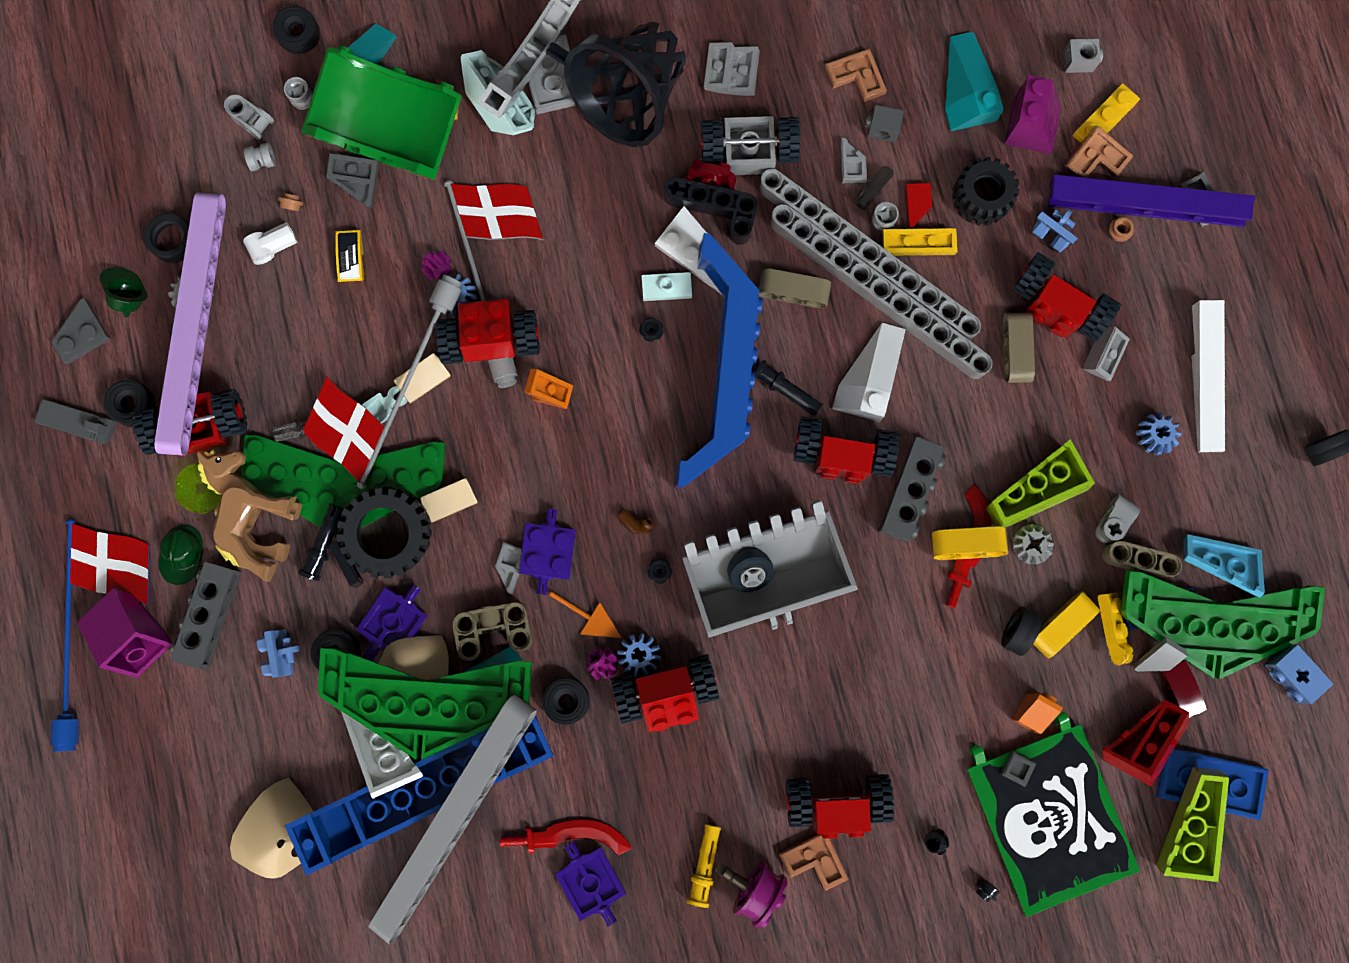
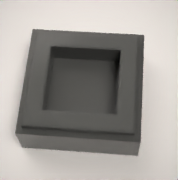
[1000,751,1036,787]

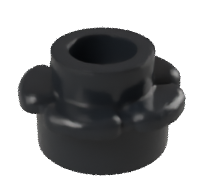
[639,318,663,342]
[647,559,672,584]
[925,829,949,855]
[975,878,1000,902]

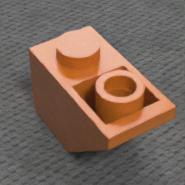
[1012,692,1063,734]

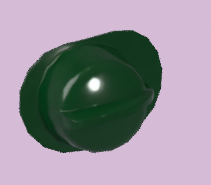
[100,267,148,318]
[159,525,203,585]

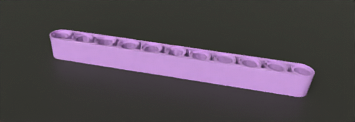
[155,192,226,456]

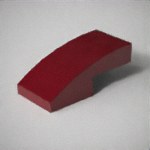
[1161,659,1206,717]

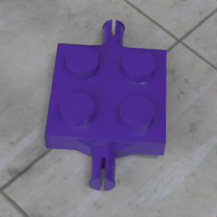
[518,509,576,595]
[356,584,429,661]
[555,841,626,927]

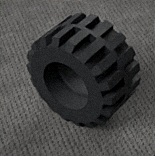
[952,157,1020,225]

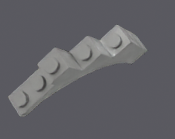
[478,0,581,118]

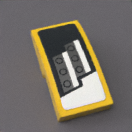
[335,230,365,282]

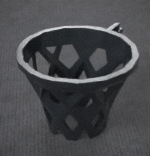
[546,22,686,147]

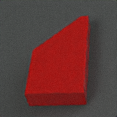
[905,183,932,229]

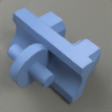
[1031,209,1078,253]
[257,629,300,678]

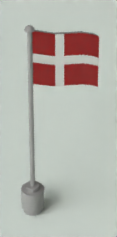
[444,180,543,388]
[303,275,462,489]

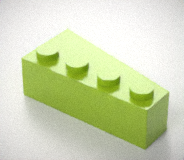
[986,439,1095,528]

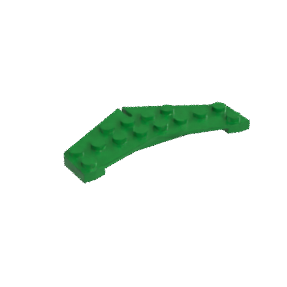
[242,435,446,537]
[1121,570,1325,679]
[318,647,532,760]

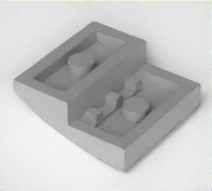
[704,42,760,96]

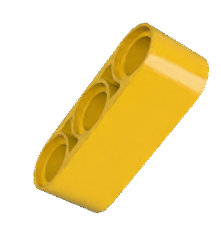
[931,527,1008,560]
[1034,591,1100,659]

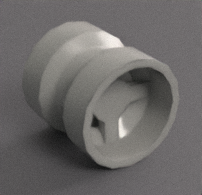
[284,77,313,110]
[244,142,276,172]
[871,202,899,233]

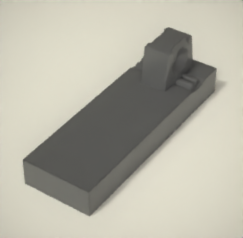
[34,399,117,445]

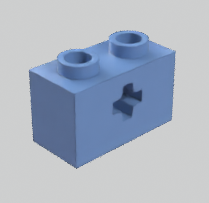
[1265,645,1333,704]

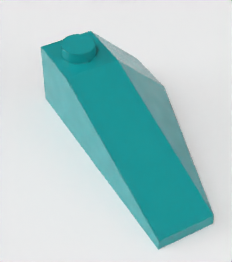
[945,32,1004,131]

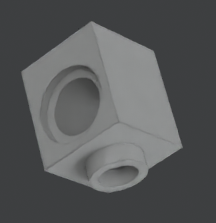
[1063,39,1103,73]

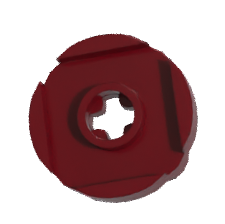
[687,159,737,190]

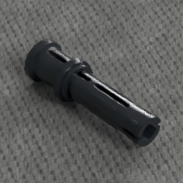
[755,360,823,417]
[298,503,344,581]

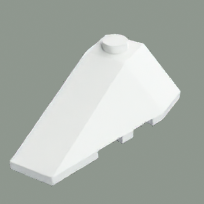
[832,323,906,422]

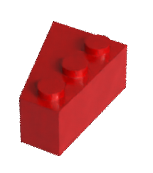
[1102,700,1189,787]

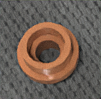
[278,193,303,212]
[1108,217,1134,242]

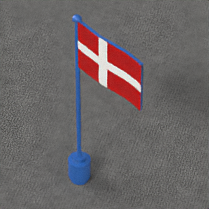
[50,519,150,752]

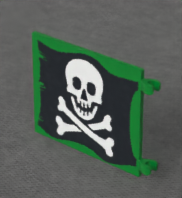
[966,712,1140,917]

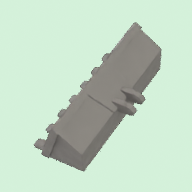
[682,500,858,638]

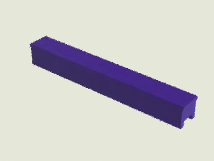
[1048,175,1256,227]

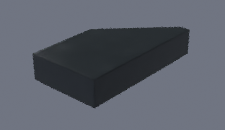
[329,541,364,588]

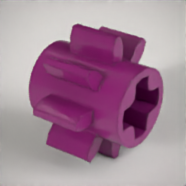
[421,250,452,281]
[586,647,619,680]

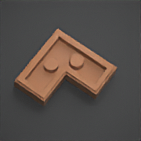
[824,48,887,102]
[1064,126,1133,178]
[779,834,849,891]

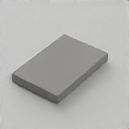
[529,34,576,114]

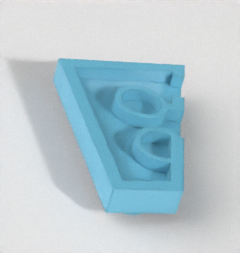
[1183,534,1265,598]

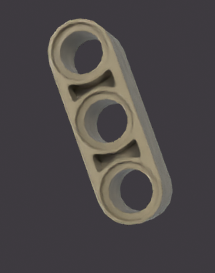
[758,269,832,308]
[1003,313,1035,383]
[1102,541,1182,579]

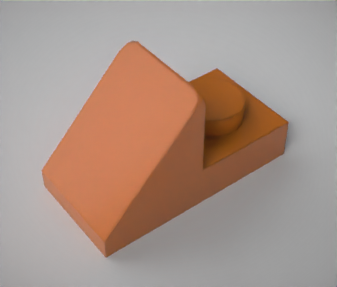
[524,369,574,409]

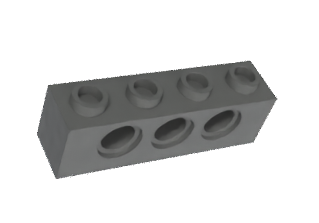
[878,436,946,543]
[170,562,242,669]

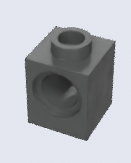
[865,105,904,143]

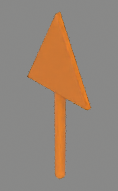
[549,591,622,638]

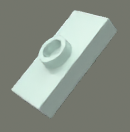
[642,272,692,301]

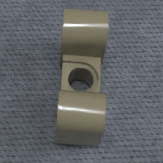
[453,603,533,661]

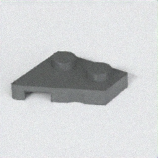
[326,153,380,209]
[51,298,110,365]

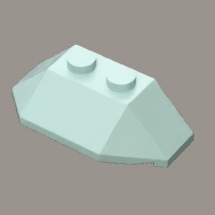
[461,50,535,135]

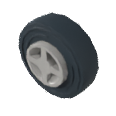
[727,549,774,592]

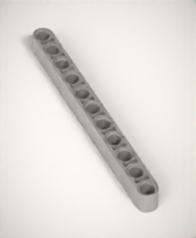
[759,169,981,341]
[770,204,992,379]
[369,695,537,944]

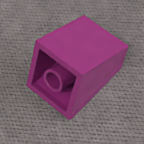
[1004,75,1061,154]
[77,588,173,678]

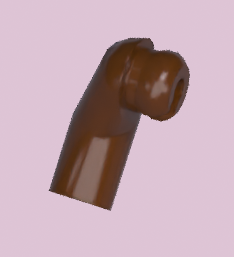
[617,510,655,534]

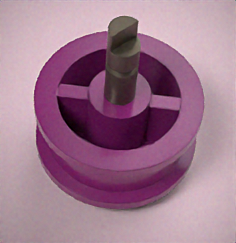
[716,862,788,928]

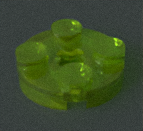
[175,464,222,514]

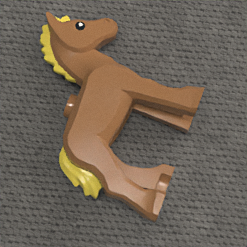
[197,450,302,582]

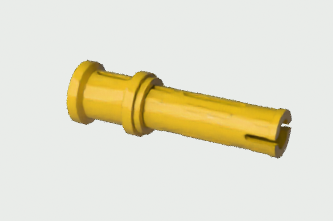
[686,824,721,908]

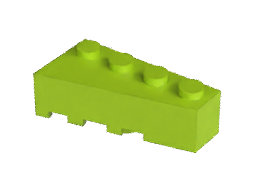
[1156,767,1229,882]

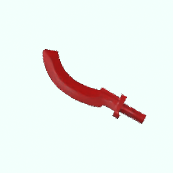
[946,485,991,609]
[500,819,631,855]

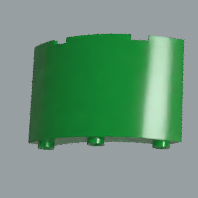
[301,45,462,180]

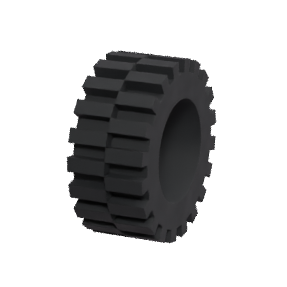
[337,486,432,579]

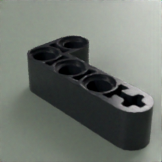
[664,177,758,245]

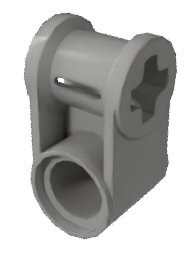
[224,95,274,140]
[1095,494,1141,543]

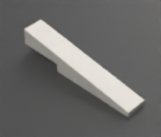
[1191,300,1225,452]

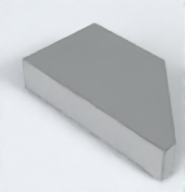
[840,138,867,183]
[495,542,521,595]
[1134,637,1187,672]

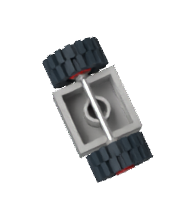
[701,116,800,175]

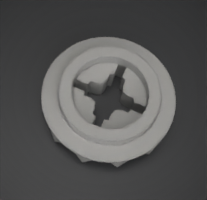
[1013,524,1054,565]

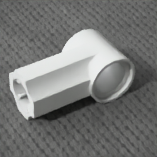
[243,222,298,265]

